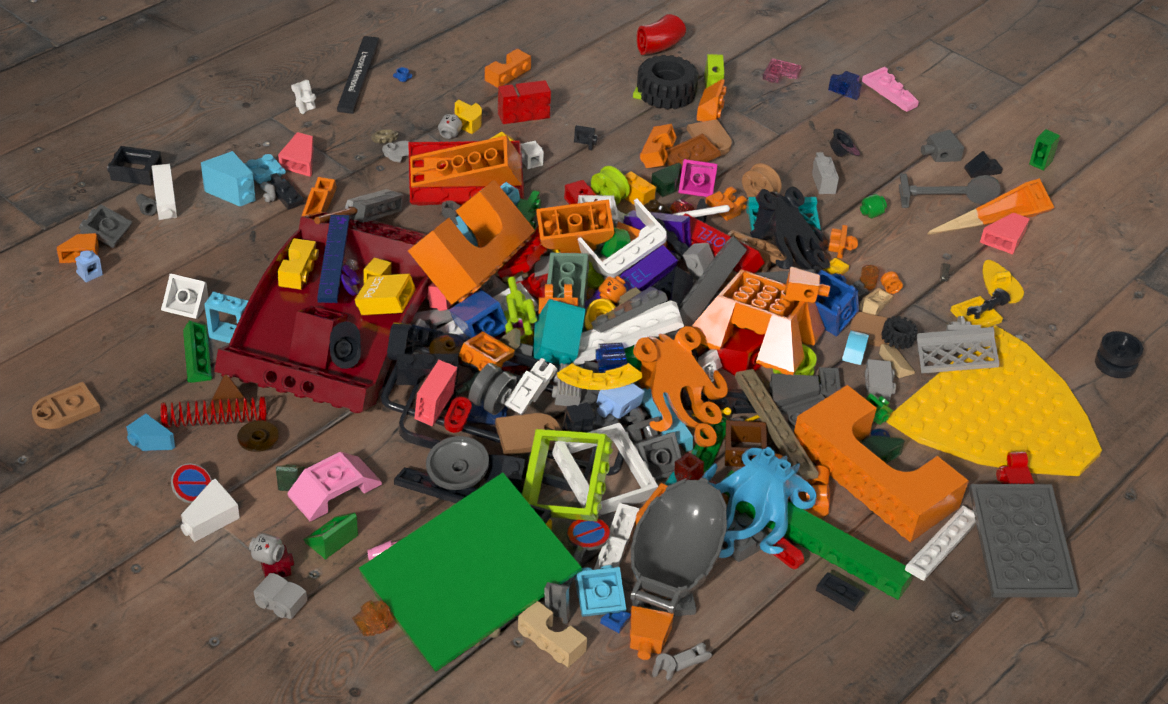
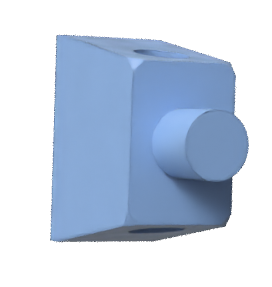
[596,383,645,418]

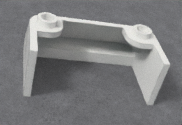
[578,199,667,277]

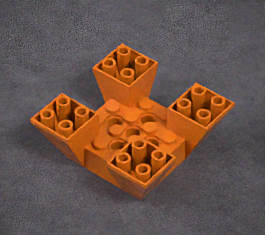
[685,270,825,375]

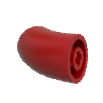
[637,14,686,55]

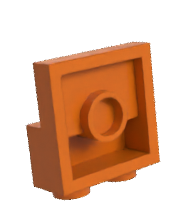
[459,331,515,371]

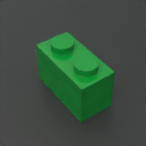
[1029,129,1061,171]

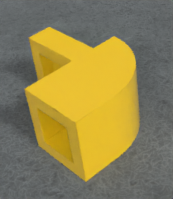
[455,100,482,134]

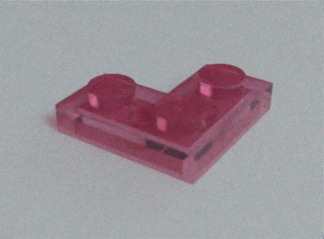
[763,58,802,83]

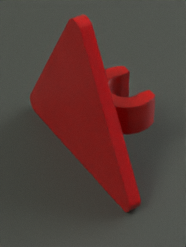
[516,273,548,300]

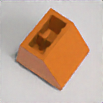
[696,79,727,122]

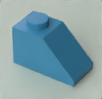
[126,414,175,451]

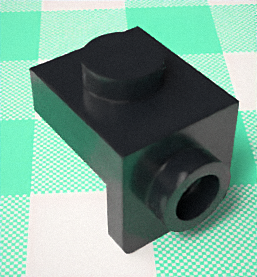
[574,125,598,150]

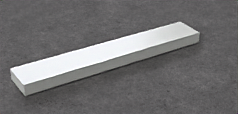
[905,506,976,581]

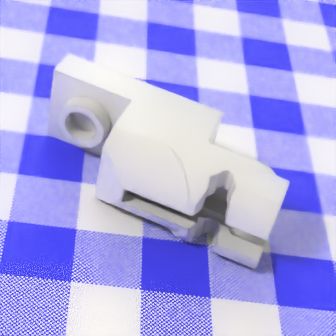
[505,358,558,415]

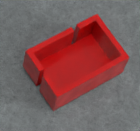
[498,80,551,124]

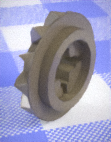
[371,129,398,144]

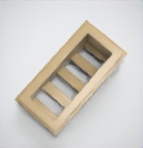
[859,288,894,315]

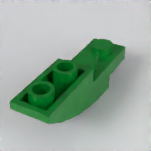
[517,190,542,230]

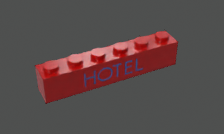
[683,213,764,273]

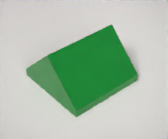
[303,513,358,560]

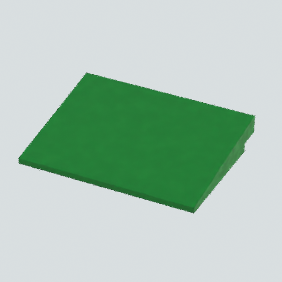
[359,473,582,672]

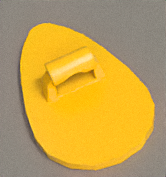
[982,260,1024,303]

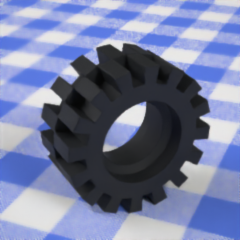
[881,316,918,349]

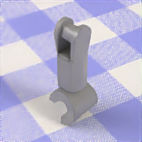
[652,643,712,681]

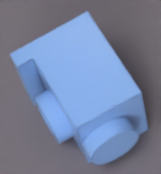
[75,251,103,282]

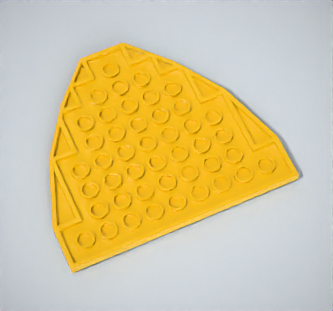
[886,325,1102,476]

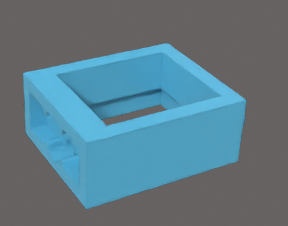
[205,292,248,343]

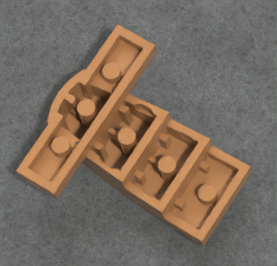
[718,230,795,291]

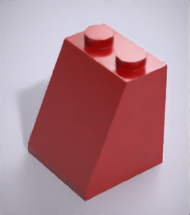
[708,327,765,376]

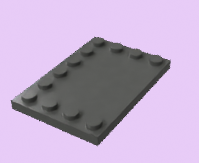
[969,484,1079,597]

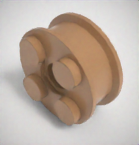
[742,163,782,197]

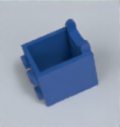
[815,270,859,336]

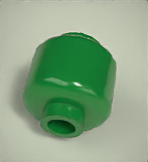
[860,194,887,219]

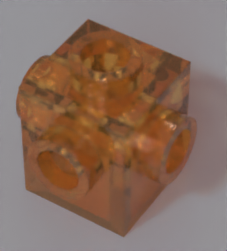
[352,600,394,636]

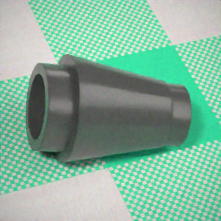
[136,194,157,215]

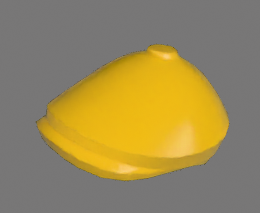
[584,299,616,331]

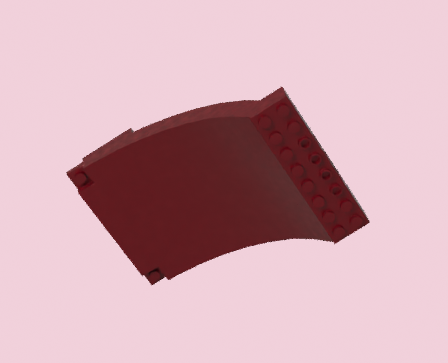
[214,211,433,413]

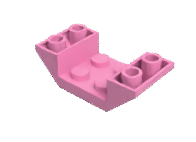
[287,452,382,522]

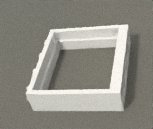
[552,423,658,516]

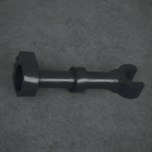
[967,288,1010,319]

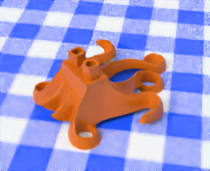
[633,326,728,447]

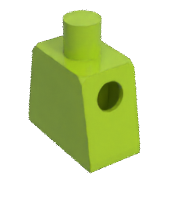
[704,54,724,88]

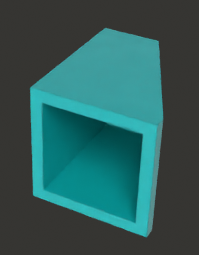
[534,299,585,365]

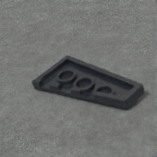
[681,387,757,414]

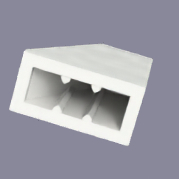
[152,164,177,220]
[181,479,240,542]

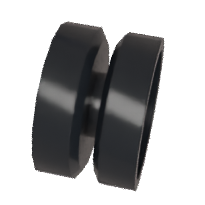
[1095,331,1144,378]

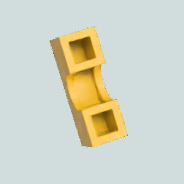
[278,238,319,289]

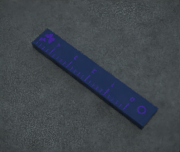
[317,215,350,303]

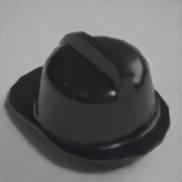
[830,128,860,157]
[329,321,361,369]

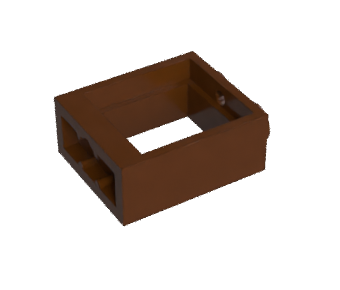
[724,420,767,467]

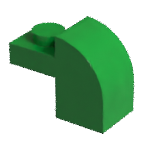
[601,227,631,258]

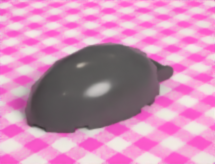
[630,478,727,614]

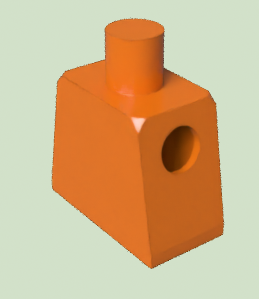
[785,267,830,303]
[630,606,674,660]

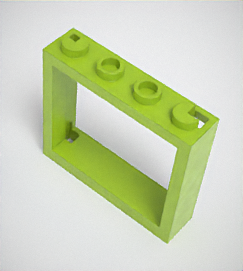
[522,429,613,521]

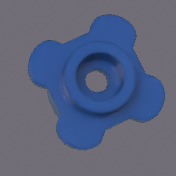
[393,67,412,82]

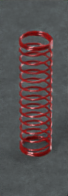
[161,396,266,428]

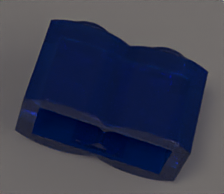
[595,342,627,373]

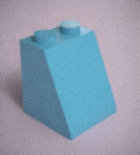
[201,151,256,206]

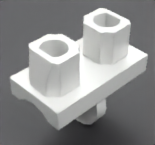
[291,80,316,114]

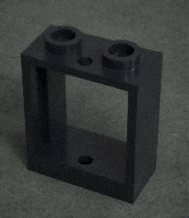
[107,146,163,186]

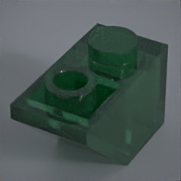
[651,162,681,197]

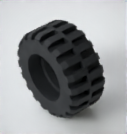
[637,55,699,110]

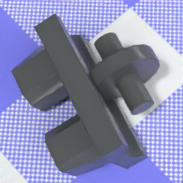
[623,408,660,443]

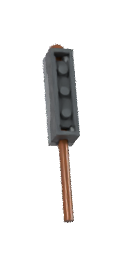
[314,189,404,224]

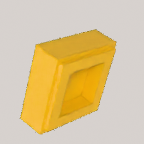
[824,258,849,275]

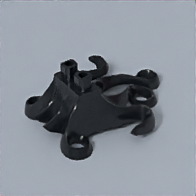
[750,186,830,274]

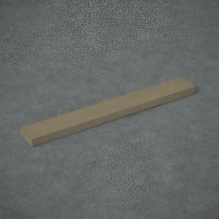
[735,369,819,480]

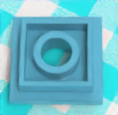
[244,154,286,184]

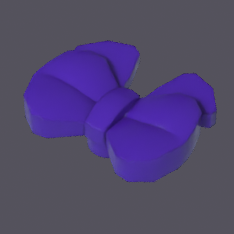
[341,265,360,296]

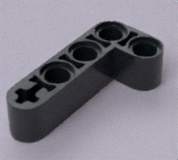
[387,323,444,361]

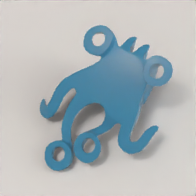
[702,447,817,558]

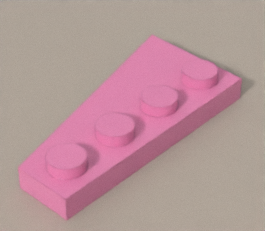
[862,67,919,112]

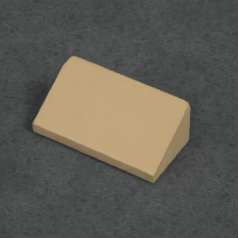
[879,344,915,378]

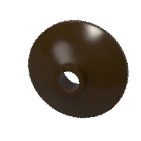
[429,335,464,365]
[237,421,279,452]

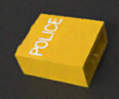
[355,274,416,315]

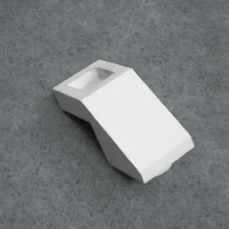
[698,349,722,381]

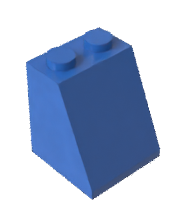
[449,290,507,338]

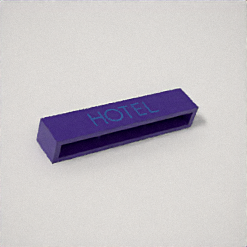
[584,245,677,320]

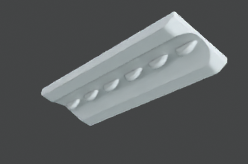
[573,301,684,366]

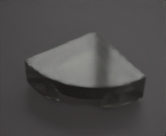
[940,263,950,282]

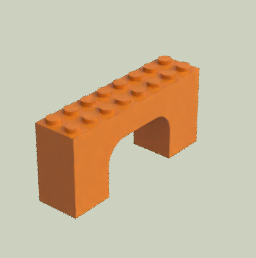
[408,180,535,305]
[794,385,969,543]

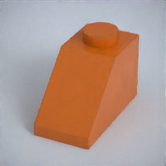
[57,233,99,263]

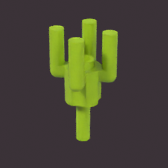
[503,277,537,335]

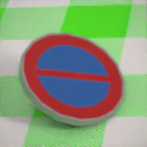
[171,463,212,503]

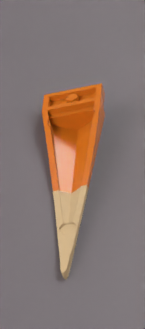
[928,178,1055,235]

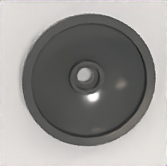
[426,436,489,490]

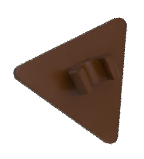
[207,374,251,414]

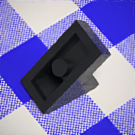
[964,151,1002,178]

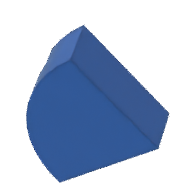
[600,611,631,633]

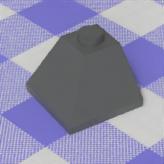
[633,432,685,481]

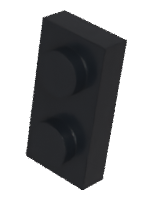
[816,572,866,612]

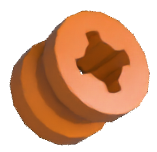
[880,271,903,294]

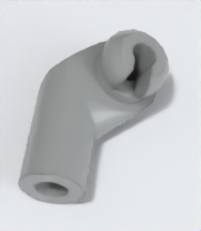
[260,182,276,203]

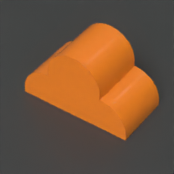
[536,199,614,253]

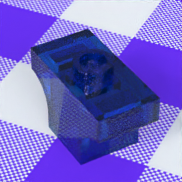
[828,71,862,100]

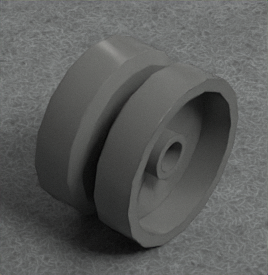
[468,363,517,415]

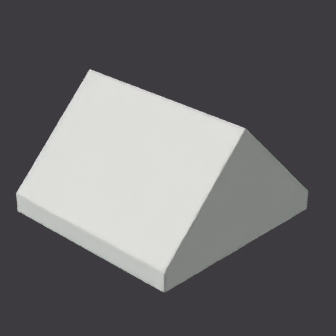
[161,274,208,319]

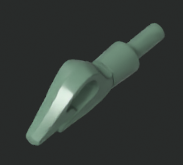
[456,371,480,395]

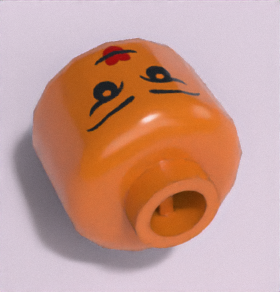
[599,276,627,304]

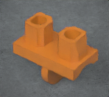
[828,225,858,259]

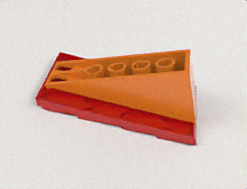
[408,136,524,206]

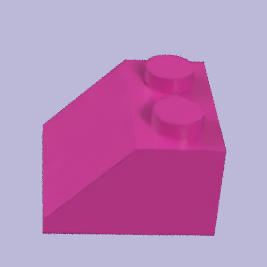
[678,159,718,197]

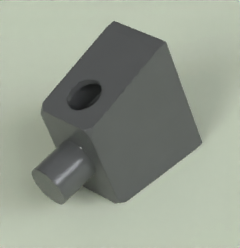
[921,130,964,162]

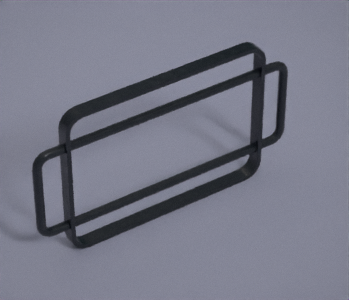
[381,333,633,492]

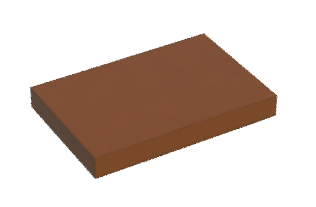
[666,133,721,175]

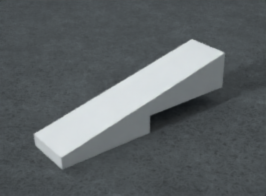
[594,503,639,570]

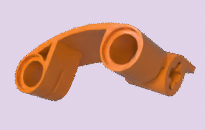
[775,454,830,519]

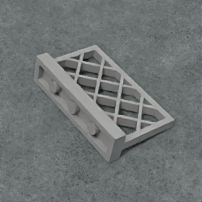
[917,327,999,373]

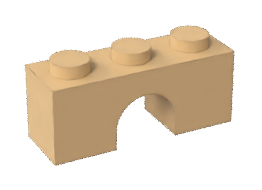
[518,601,587,667]

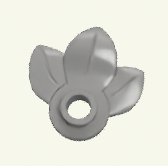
[382,141,409,162]

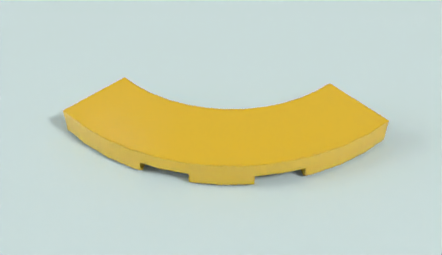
[557,363,642,390]

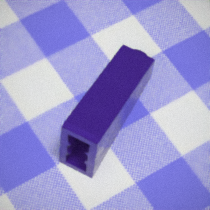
[623,210,691,254]

